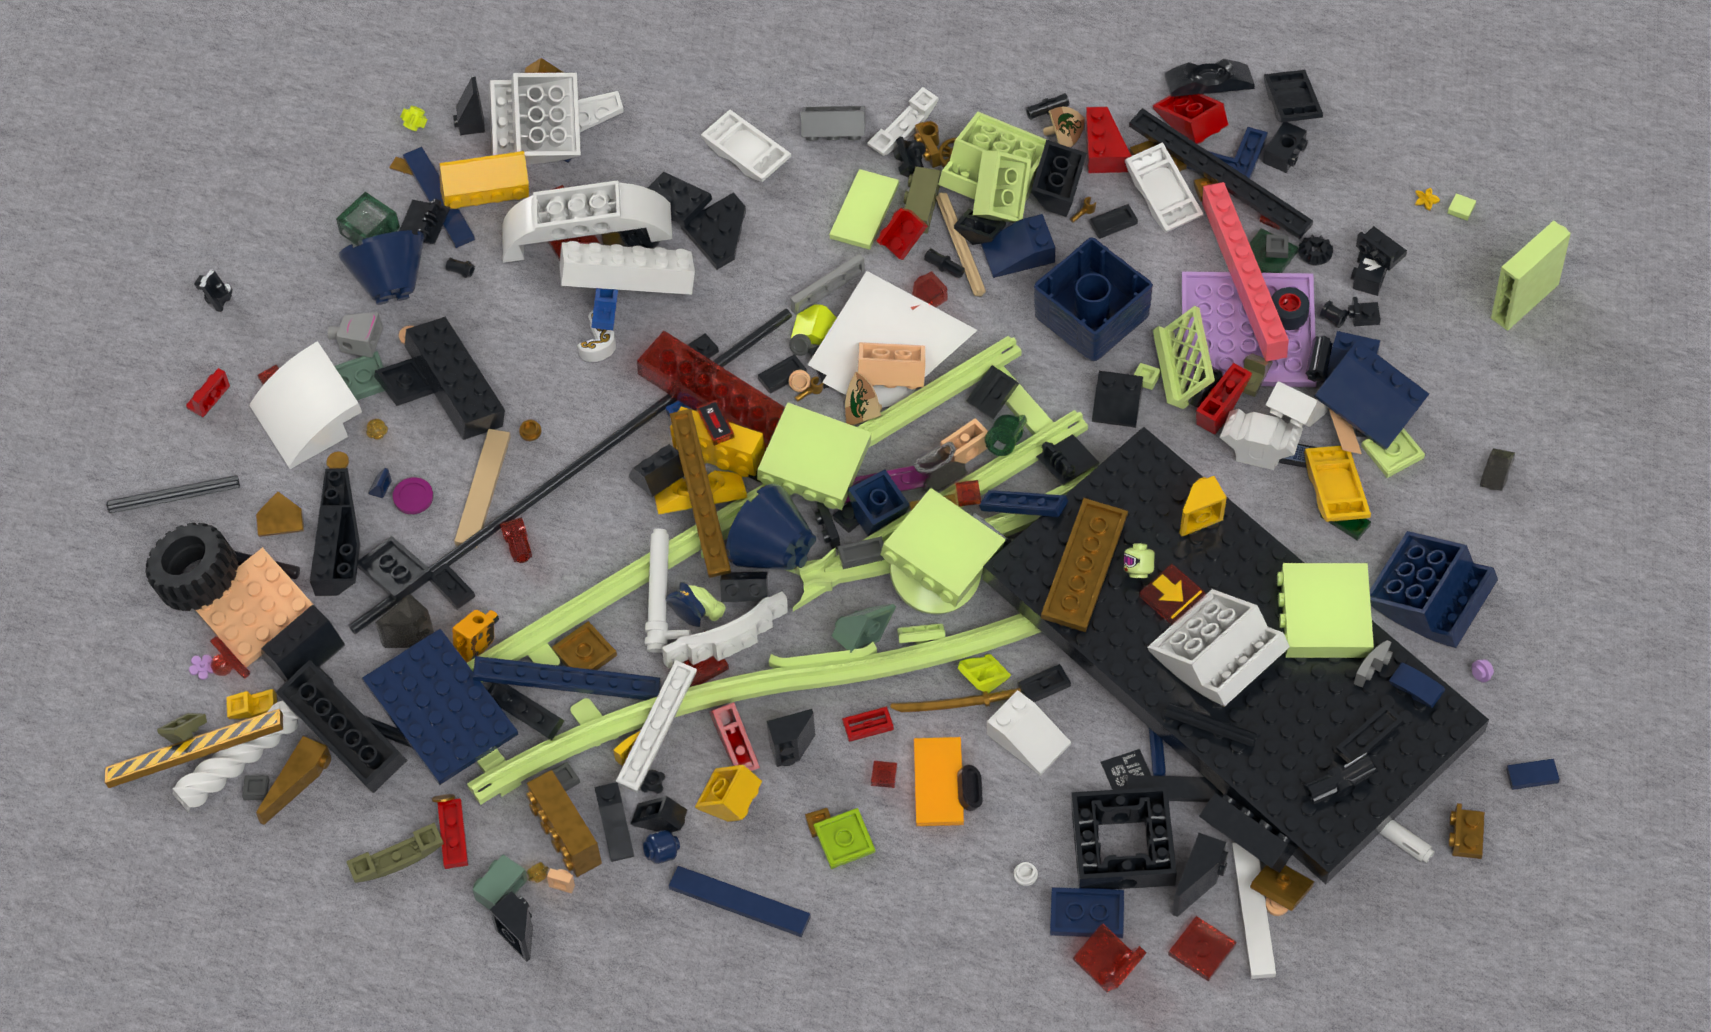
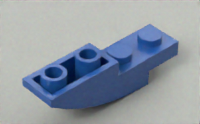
[591,288,618,330]

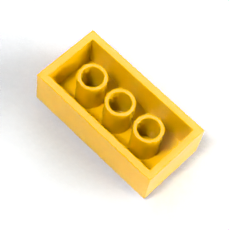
[670,406,765,477]

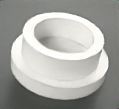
[1014,862,1038,886]

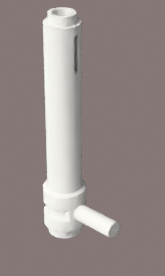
[645,529,691,653]
[1380,820,1435,863]

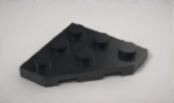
[681,192,746,270]

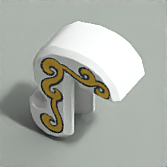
[577,310,616,362]

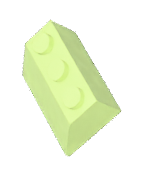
[973,150,1032,223]

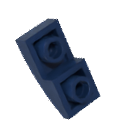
[1389,662,1445,708]

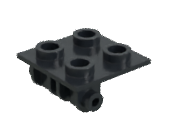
[399,199,450,245]
[1036,434,1100,486]

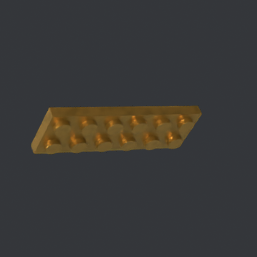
[1041,498,1128,632]

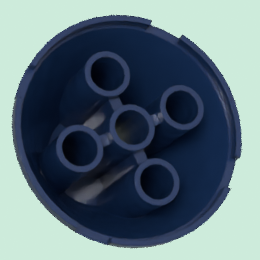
[339,230,424,305]
[726,484,816,570]

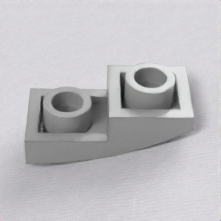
[1354,640,1393,688]

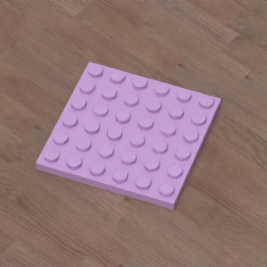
[1182,272,1317,387]

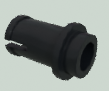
[446,257,475,278]

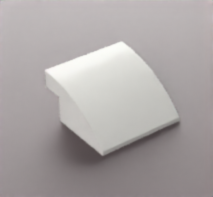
[489,73,581,165]
[249,341,362,469]
[1147,589,1290,706]

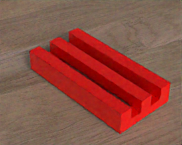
[842,706,894,742]

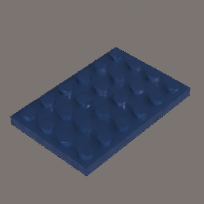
[362,629,518,786]

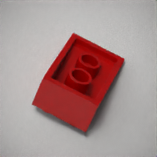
[1152,94,1229,144]

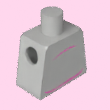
[328,312,383,357]

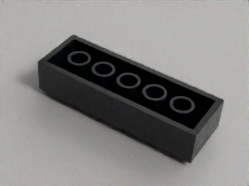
[404,316,505,440]
[276,660,408,793]

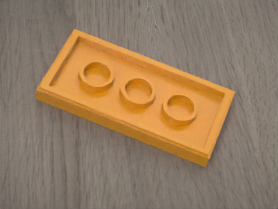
[914,737,964,826]

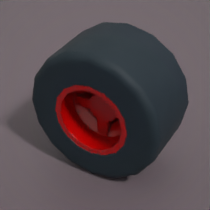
[1271,287,1310,330]

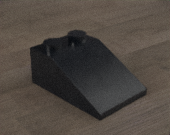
[1173,833,1229,917]

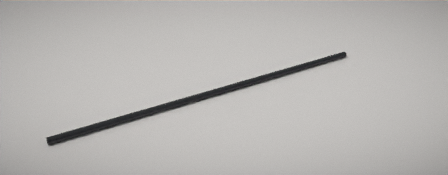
[349,309,792,634]

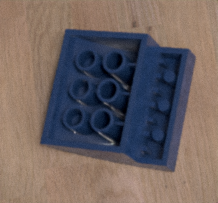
[1370,531,1498,648]

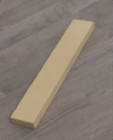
[454,429,511,548]

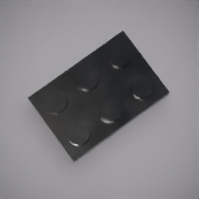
[648,172,712,227]
[358,536,433,602]

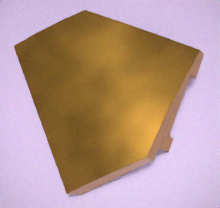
[256,492,304,537]

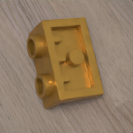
[1449,803,1485,859]

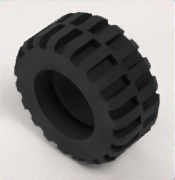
[145,523,238,611]

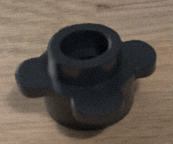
[640,770,665,794]

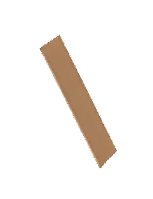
[1329,408,1362,454]

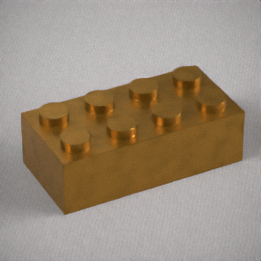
[526,770,602,877]

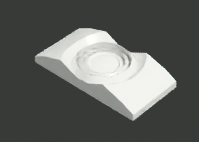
[701,110,791,182]
[1125,142,1203,233]

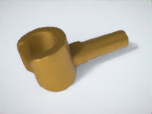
[1070,197,1097,223]
[795,377,824,402]

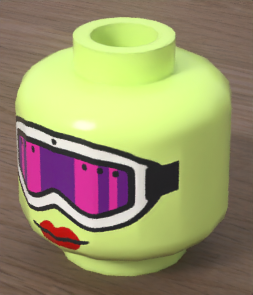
[1124,543,1155,578]

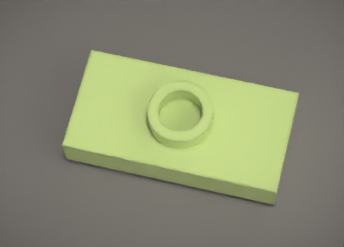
[897,624,945,644]

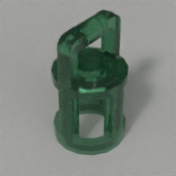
[985,414,1027,456]

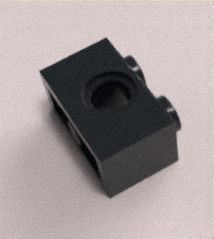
[1263,122,1308,173]
[720,572,768,602]

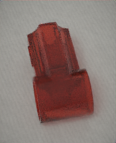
[500,517,532,563]

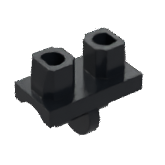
[893,136,926,177]
[194,270,233,312]

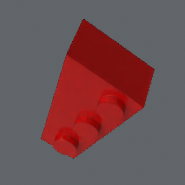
[1086,107,1131,173]

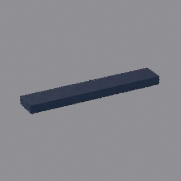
[403,146,475,248]
[668,866,811,938]

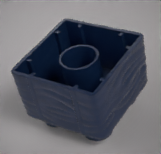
[1034,237,1153,361]

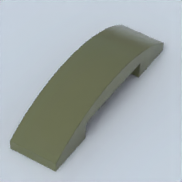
[346,822,444,883]

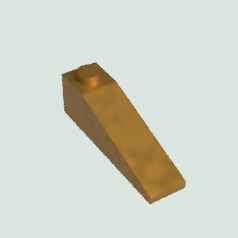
[256,736,331,825]

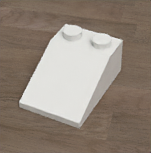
[1266,381,1329,428]
[987,690,1071,776]

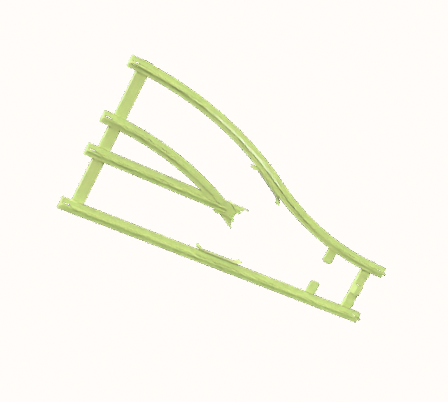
[467,336,1098,805]

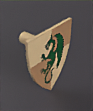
[1043,106,1085,147]
[845,372,882,426]

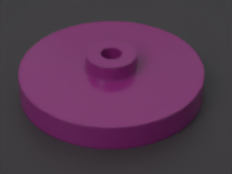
[393,477,434,514]

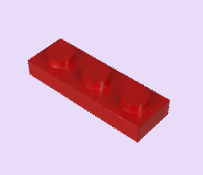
[437,798,469,869]

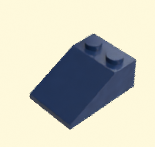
[981,214,1056,278]

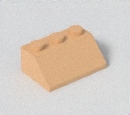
[858,342,925,389]

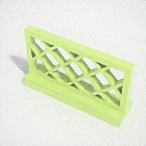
[1153,306,1215,409]

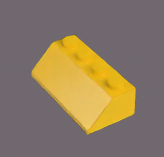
[439,151,529,209]

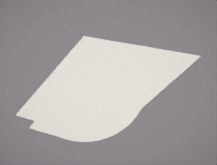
[808,271,977,407]

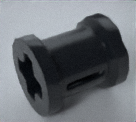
[1319,300,1349,328]

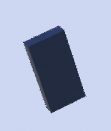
[1506,758,1560,790]

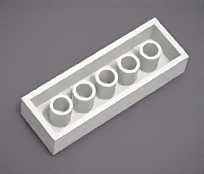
[559,241,695,295]

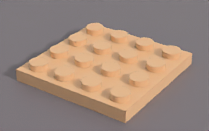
[195,547,314,668]

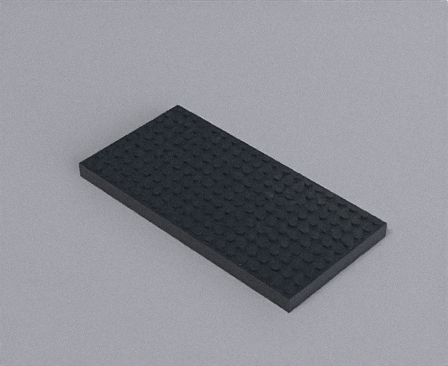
[983,427,1489,885]

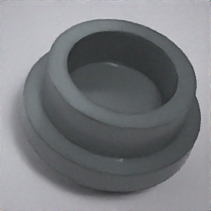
[789,334,812,356]

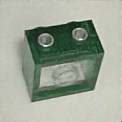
[336,192,400,246]

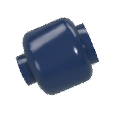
[643,830,680,864]

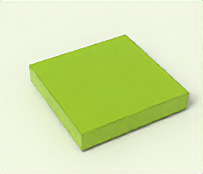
[813,808,876,869]

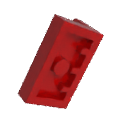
[876,208,928,260]
[186,368,230,417]

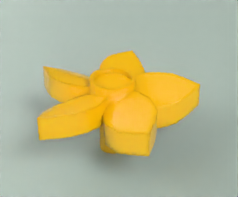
[1415,188,1440,211]

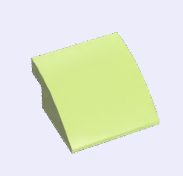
[938,112,1047,203]

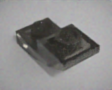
[1480,448,1515,491]

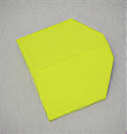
[791,304,837,345]
[957,654,1011,694]

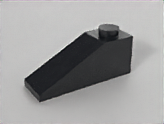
[453,77,485,136]
[594,782,634,862]

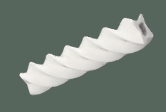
[172,700,299,813]

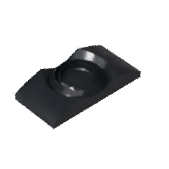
[1165,59,1255,97]
[1264,70,1323,123]

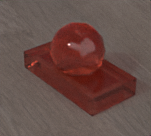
[210,636,251,679]

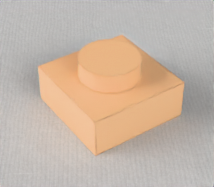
[547,868,575,893]

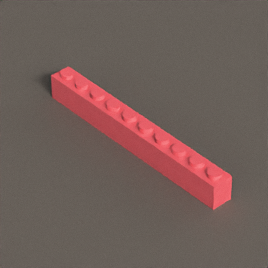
[1202,182,1289,362]

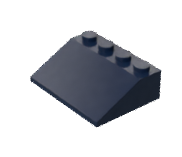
[1314,340,1429,450]

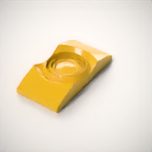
[1304,446,1371,522]
[654,470,747,515]

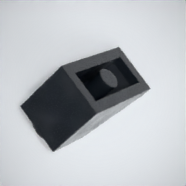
[631,796,688,833]

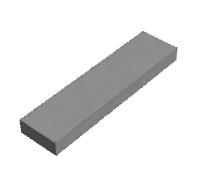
[790,253,865,315]

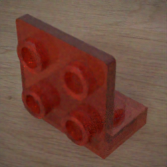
[1073,924,1147,992]

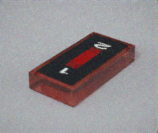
[696,400,735,446]

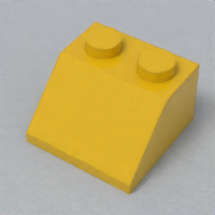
[1180,476,1227,537]
[695,765,762,822]

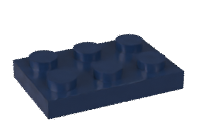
[1050,887,1124,938]

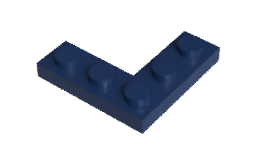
[1187,127,1268,179]

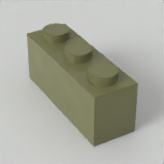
[904,167,941,234]

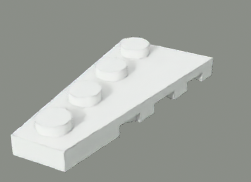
[578,91,624,132]

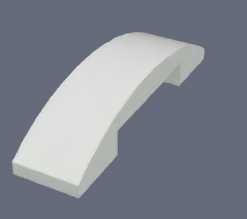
[867,87,939,156]

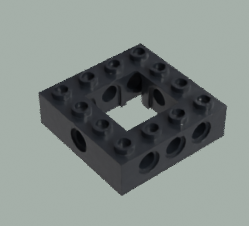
[1071,786,1177,890]

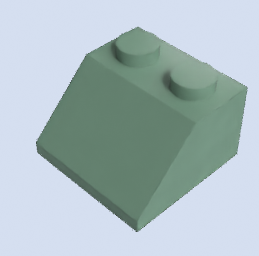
[831,604,896,653]

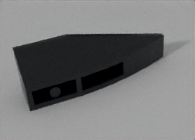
[310,468,360,596]

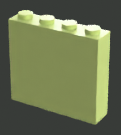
[1491,221,1571,331]
[757,403,872,510]
[880,488,1006,607]
[1277,563,1374,658]

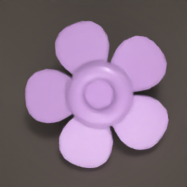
[189,655,216,680]

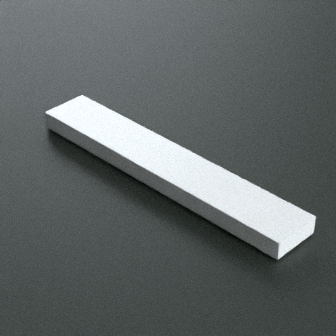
[616,660,697,793]
[1232,843,1276,979]

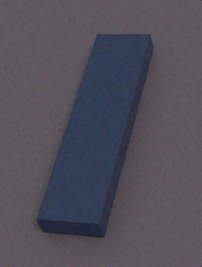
[979,490,1068,517]

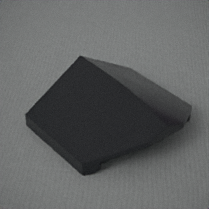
[954,209,1006,245]

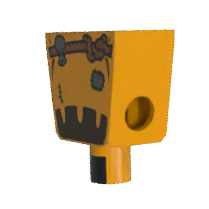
[452,610,499,663]

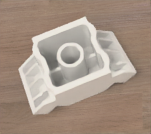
[1220,408,1303,470]

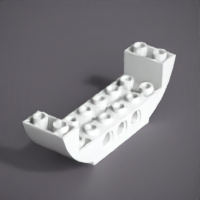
[502,180,672,263]

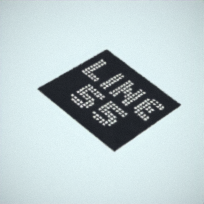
[1100,749,1152,790]

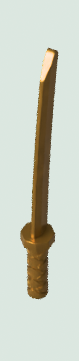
[890,688,1021,712]

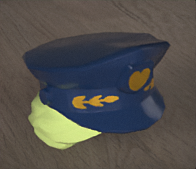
[666,582,726,627]

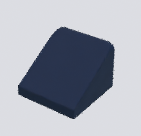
[368,468,392,499]

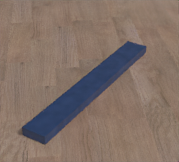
[473,656,660,700]

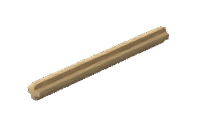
[936,192,986,297]

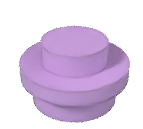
[1472,659,1494,682]

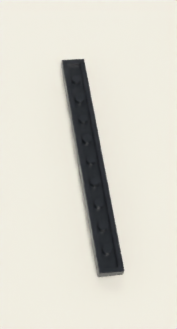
[1129,108,1313,240]

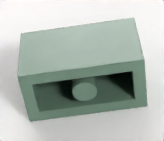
[472,854,528,910]

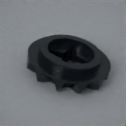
[1298,234,1333,265]

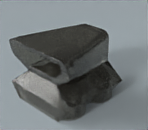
[914,442,968,493]

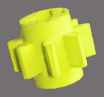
[400,105,428,131]

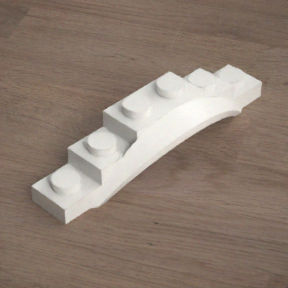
[662,592,788,669]

